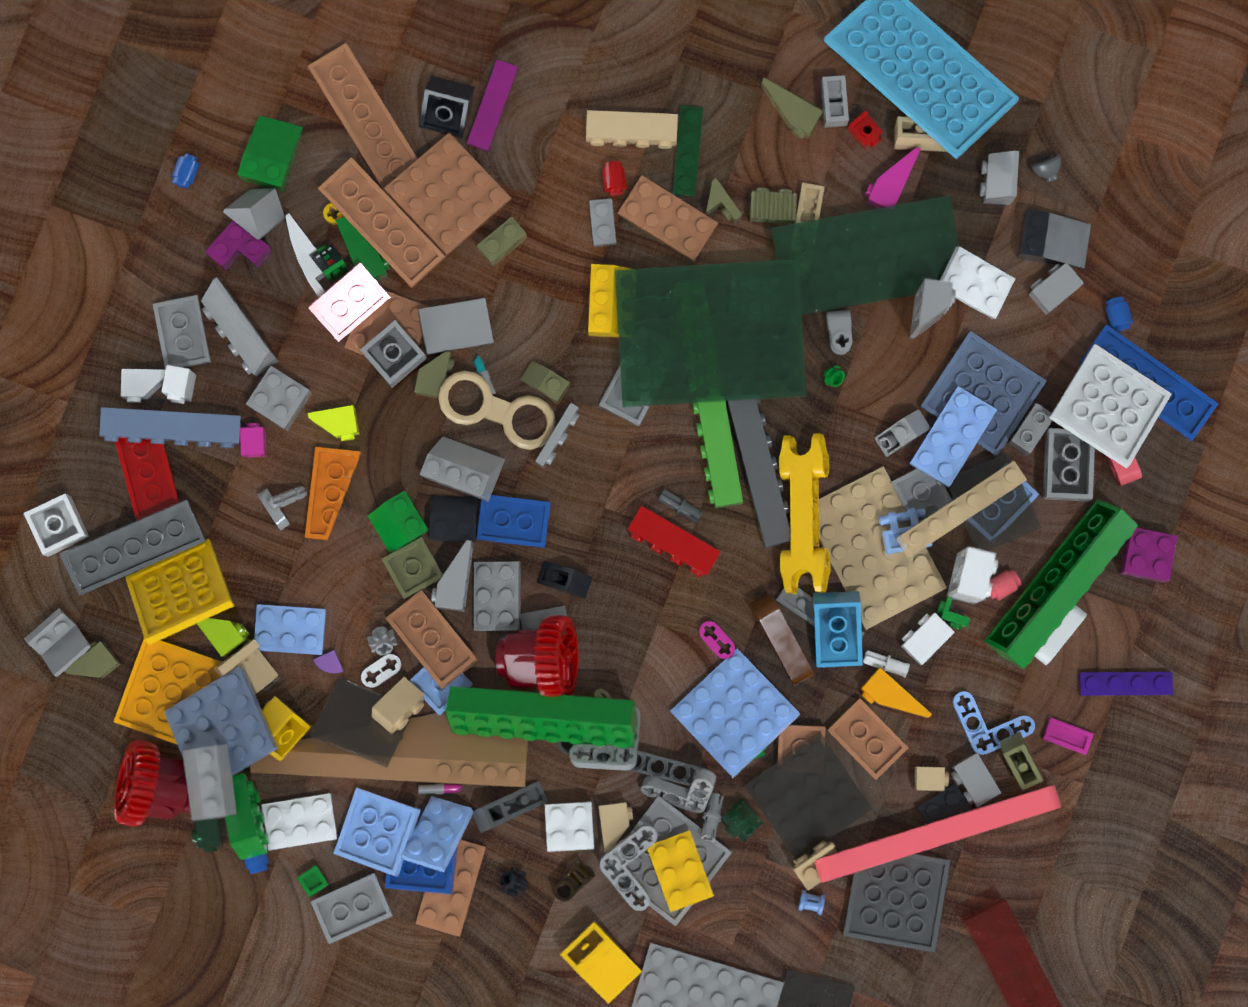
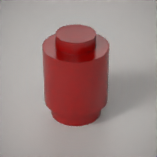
[602,161,627,196]

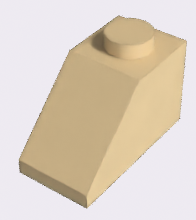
[599,802,633,852]

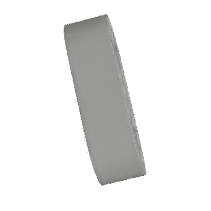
[257,488,290,530]

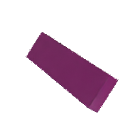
[467,60,518,152]

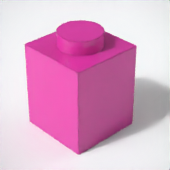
[240,423,267,458]

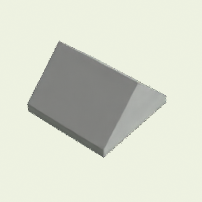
[223,188,285,240]

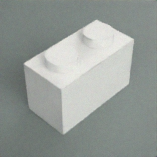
[161,365,196,404]
[901,613,954,666]

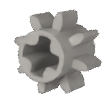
[367,627,397,655]

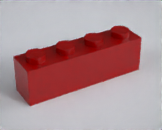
[627,506,721,578]

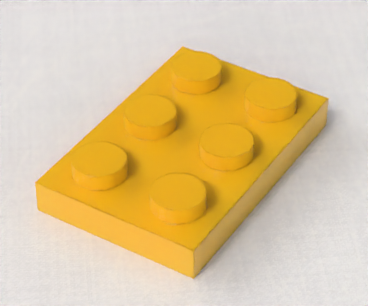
[647,830,714,912]

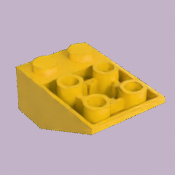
[560,920,642,1004]

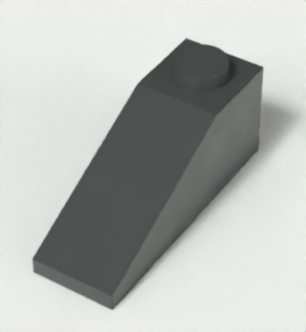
[473,781,548,833]

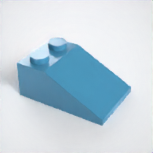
[813,591,863,668]

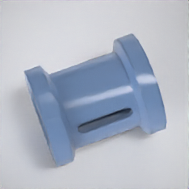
[798,890,825,915]

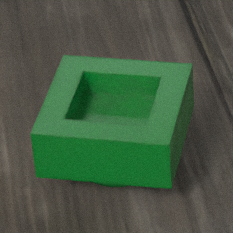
[297,865,329,897]

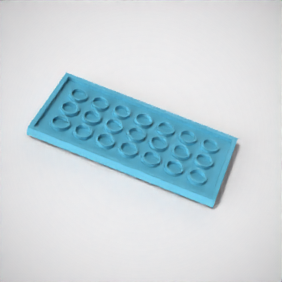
[824,0,1019,159]

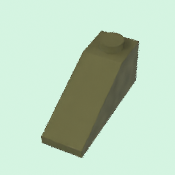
[761,78,823,139]

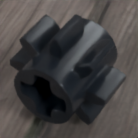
[500,867,528,898]

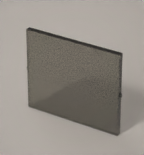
[949,452,1042,551]
[311,677,413,768]

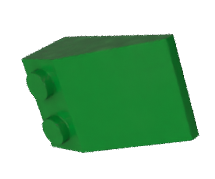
[237,115,303,192]

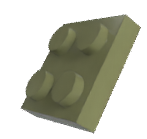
[382,537,443,600]

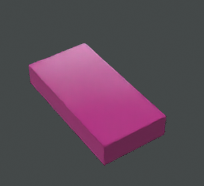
[1042,717,1094,755]

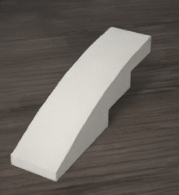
[285,214,325,297]

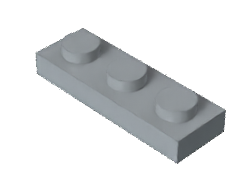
[535,403,580,468]

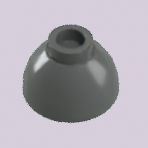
[1030,153,1062,182]

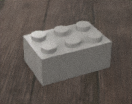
[1043,428,1095,502]

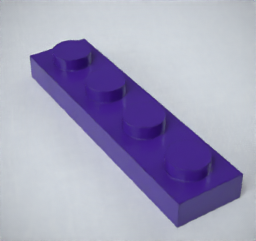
[1079,672,1173,696]

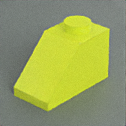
[308,405,359,441]

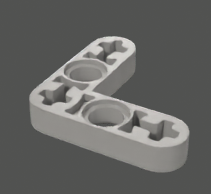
[569,707,641,770]
[641,770,716,813]
[600,824,657,911]

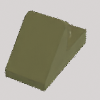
[706,178,742,224]

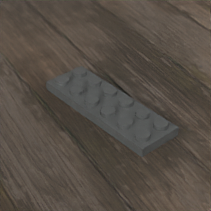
[60,499,206,596]

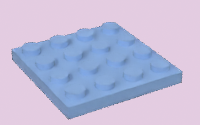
[670,649,800,778]

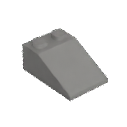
[431,540,474,612]

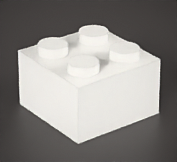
[24,493,90,557]
[545,802,594,852]

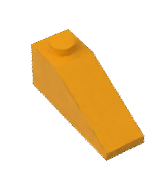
[860,668,932,718]

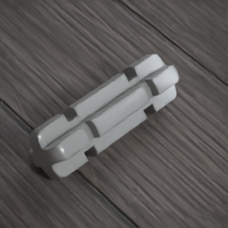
[267,485,307,510]

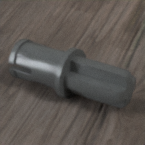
[658,489,703,524]

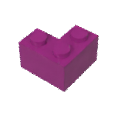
[205,220,273,271]

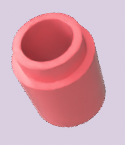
[989,569,1021,601]

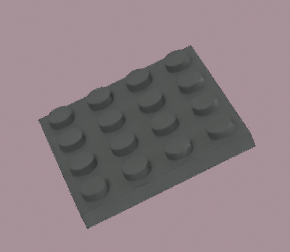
[843,844,950,952]

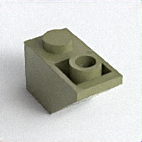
[414,352,455,399]
[65,641,122,678]

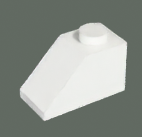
[121,369,166,403]

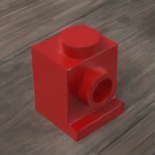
[847,111,883,150]

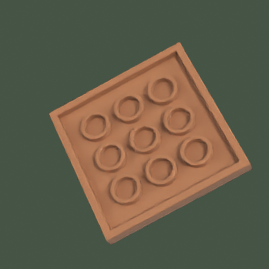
[383,133,511,257]

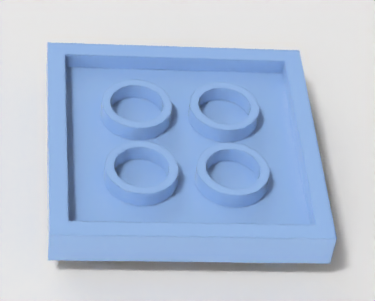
[333,788,421,876]

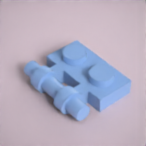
[879,508,932,555]

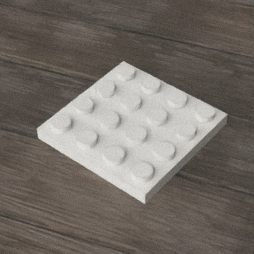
[1049,344,1171,468]

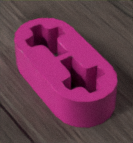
[699,621,735,659]

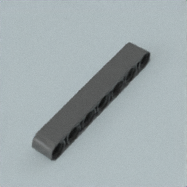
[558,741,709,786]

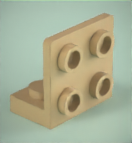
[214,639,278,695]
[792,840,837,891]

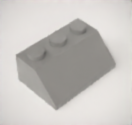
[420,437,505,502]
[183,744,237,820]

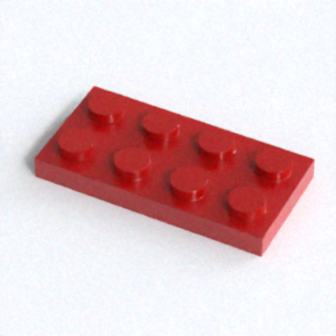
[115,438,180,520]

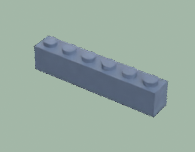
[99,407,241,448]

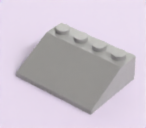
[201,278,279,377]

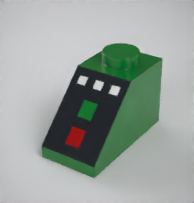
[313,245,349,283]

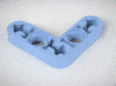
[952,692,1035,755]

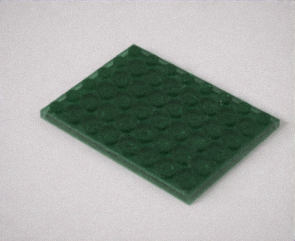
[615,259,806,408]

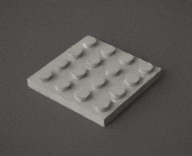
[605,796,732,926]

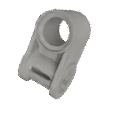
[826,310,852,355]

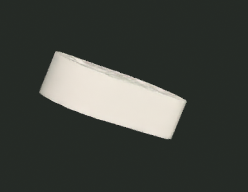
[361,654,402,688]

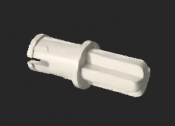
[863,651,910,678]

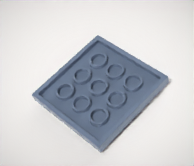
[920,331,1046,457]
[164,667,278,776]

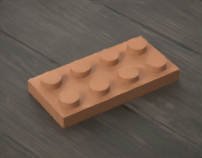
[618,176,718,262]
[385,590,478,689]
[415,839,486,937]

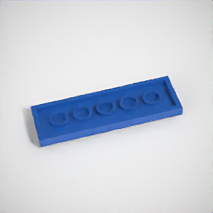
[1079,324,1218,441]

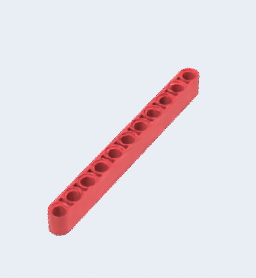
[814,784,1062,883]

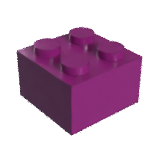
[1119,528,1178,583]

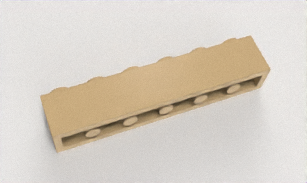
[896,461,1027,558]

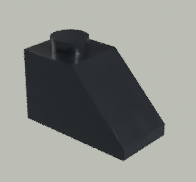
[537,561,593,599]

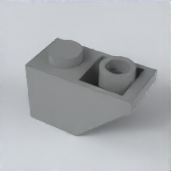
[874,409,931,457]

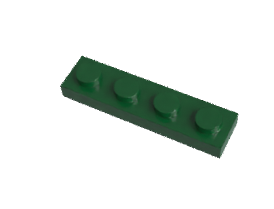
[673,105,703,198]

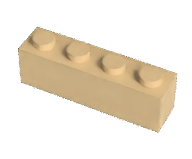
[586,110,678,149]

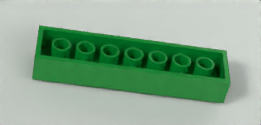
[984,499,1138,669]
[446,686,638,748]

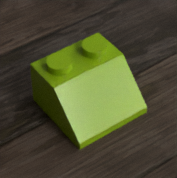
[197,618,250,658]

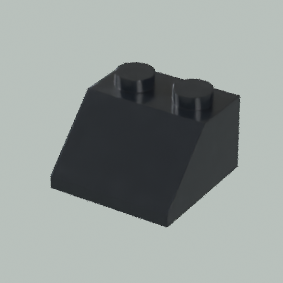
[419,76,475,138]
[429,496,478,543]

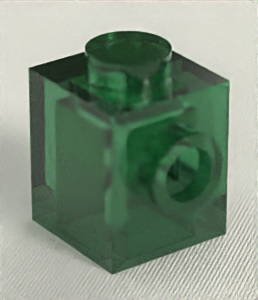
[192,818,223,852]

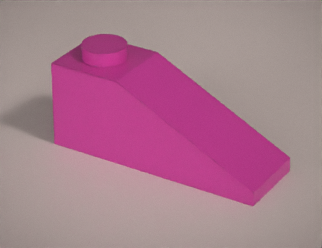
[865,147,921,214]

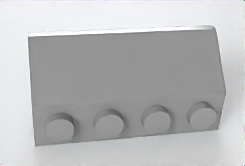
[910,279,956,339]

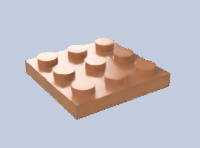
[344,290,429,356]

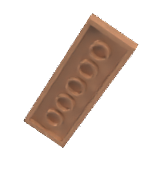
[318,157,445,288]

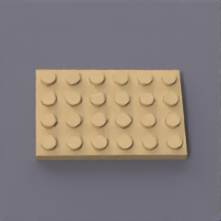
[819,466,947,630]

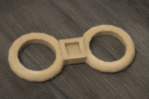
[438,371,556,450]

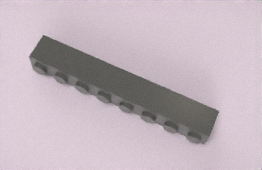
[720,364,791,548]

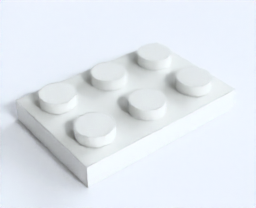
[940,247,1015,319]
[262,793,338,850]

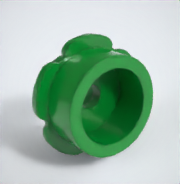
[824,365,845,387]

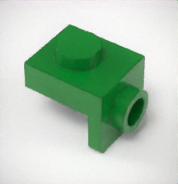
[937,597,970,630]

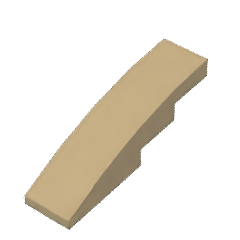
[785,183,825,280]

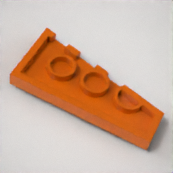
[305,447,362,540]

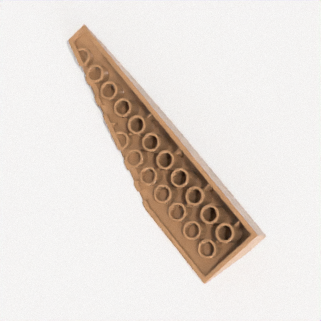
[250,713,528,787]

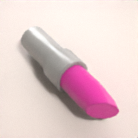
[418,783,463,795]

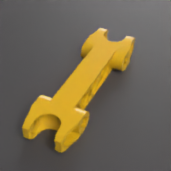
[779,433,831,594]

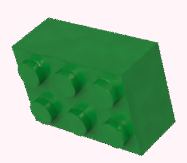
[225,773,270,860]

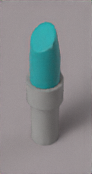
[473,354,496,396]

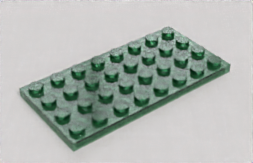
[771,195,959,318]

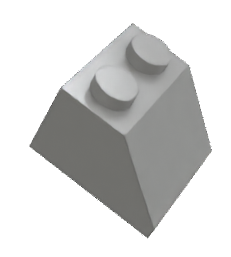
[980,151,1019,205]

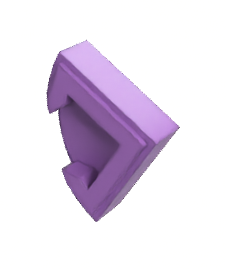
[313,650,344,673]

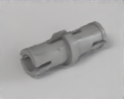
[701,793,724,842]

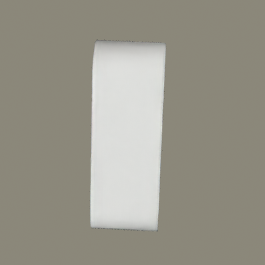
[1034,605,1087,665]

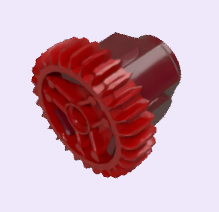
[496,615,580,697]
[113,740,191,827]

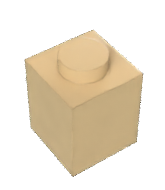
[914,767,949,791]

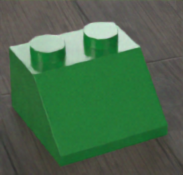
[368,490,429,554]

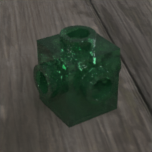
[721,800,764,842]

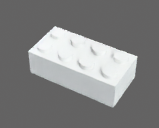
[947,547,998,604]

